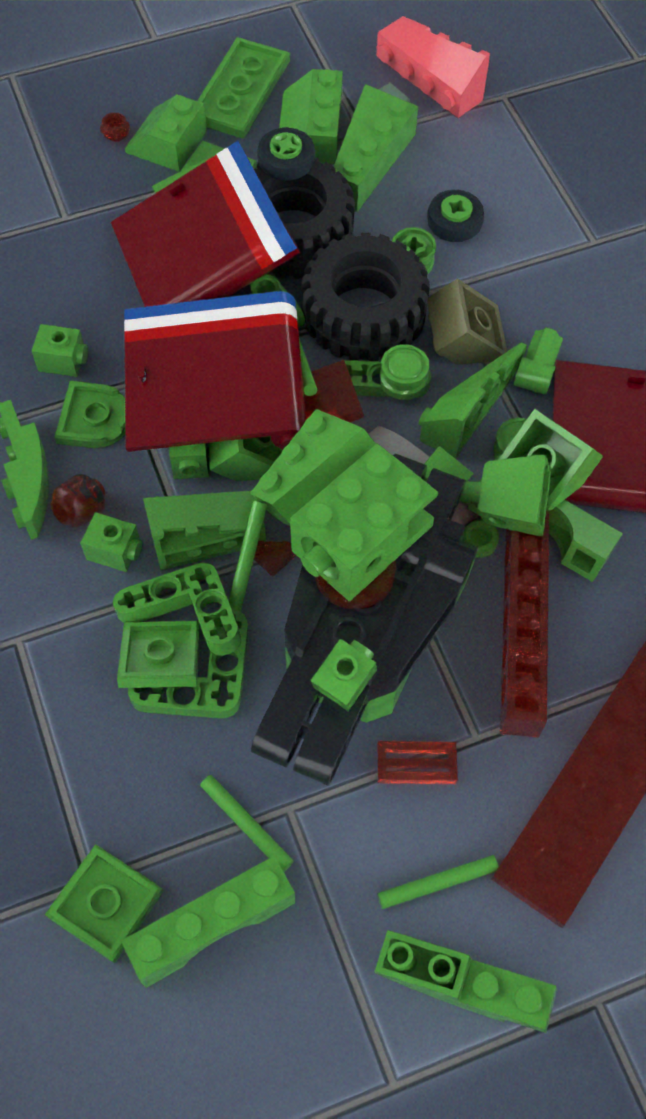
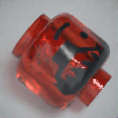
[50,474,105,527]

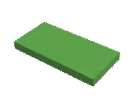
[197,37,290,139]

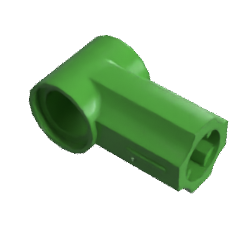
[514,327,563,395]

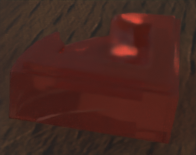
[254,540,297,577]

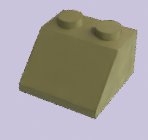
[428,278,507,364]

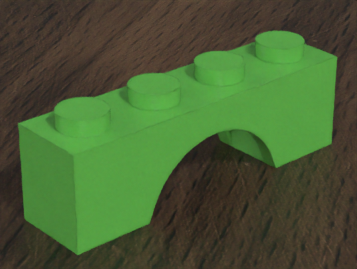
[467,478,623,582]
[121,856,295,988]

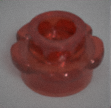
[100,112,130,142]

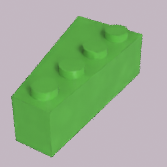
[334,84,418,212]

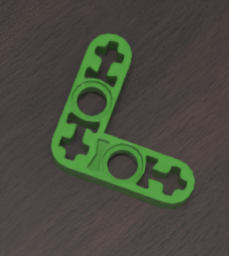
[113,563,241,656]
[128,609,248,718]

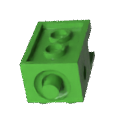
[290,443,438,602]

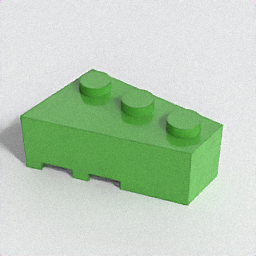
[143,490,266,571]

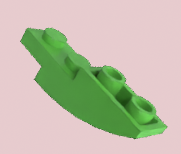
[0,399,49,540]
[374,930,557,1033]

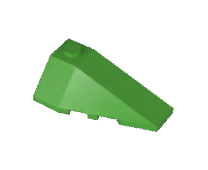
[418,342,527,459]

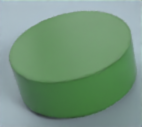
[462,520,499,558]

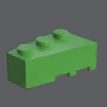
[250,409,376,526]

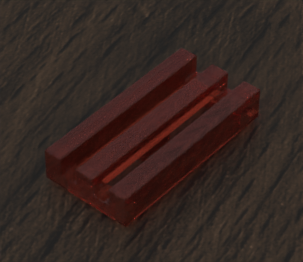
[377,741,458,784]

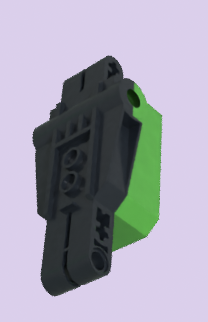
[251,453,478,786]

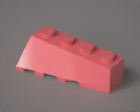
[376,16,490,118]

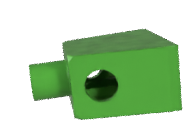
[460,455,551,536]

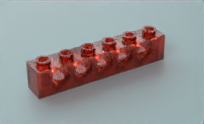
[500,511,549,737]

